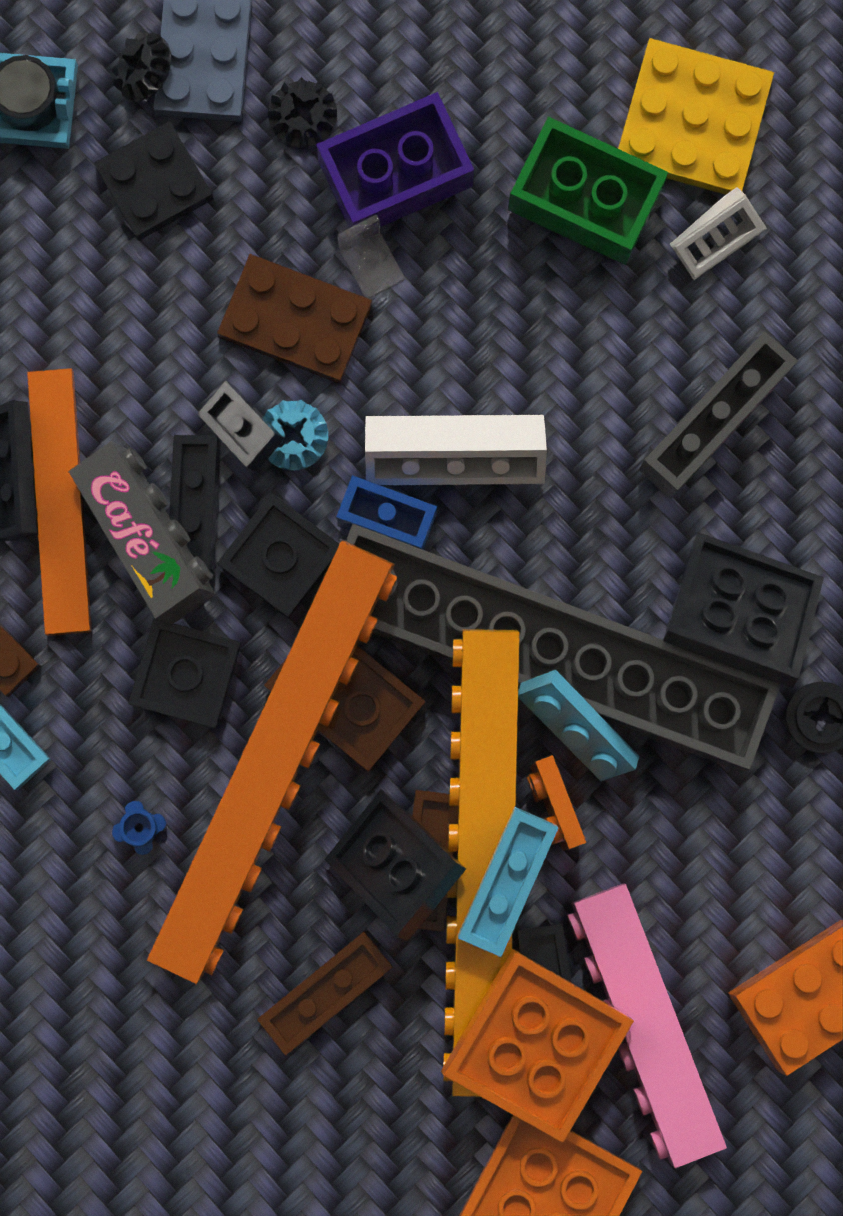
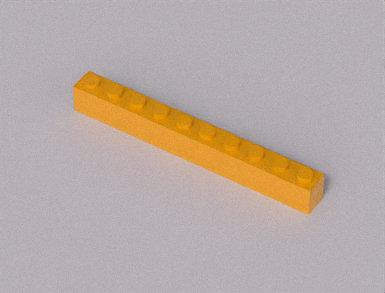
[443,629,519,1097]

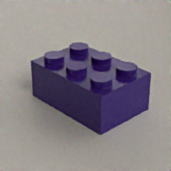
[316,92,474,238]

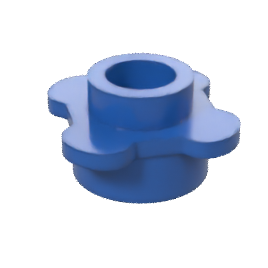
[112,801,166,855]

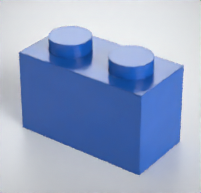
[336,475,437,550]

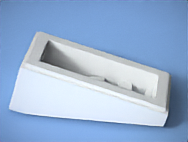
[670,187,767,280]

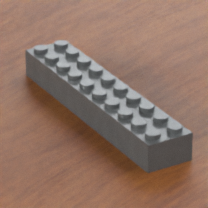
[346,524,781,773]

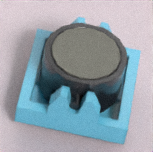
[0,53,78,149]

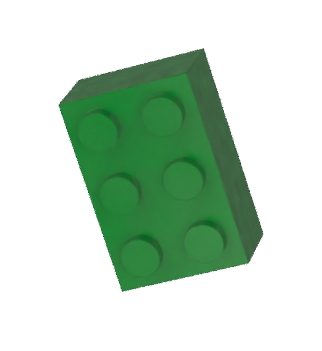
[508,117,669,265]

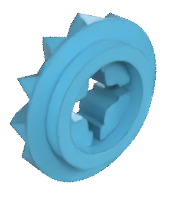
[264,400,328,470]

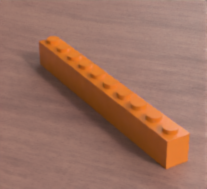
[147,541,398,984]

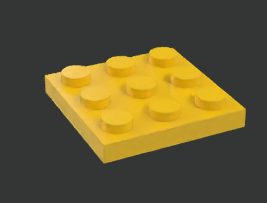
[618,38,774,195]

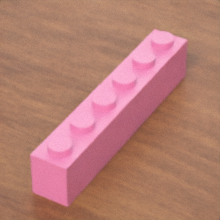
[567,884,727,1168]

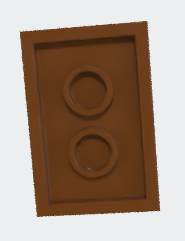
[217,254,372,384]
[264,646,426,772]

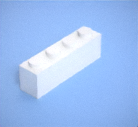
[365,415,547,485]

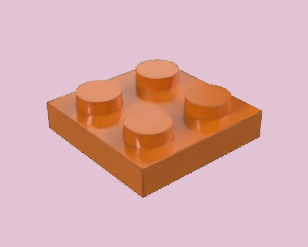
[526,755,587,851]

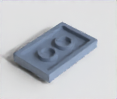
[154,0,252,122]

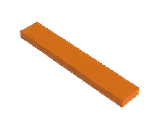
[27,368,92,636]

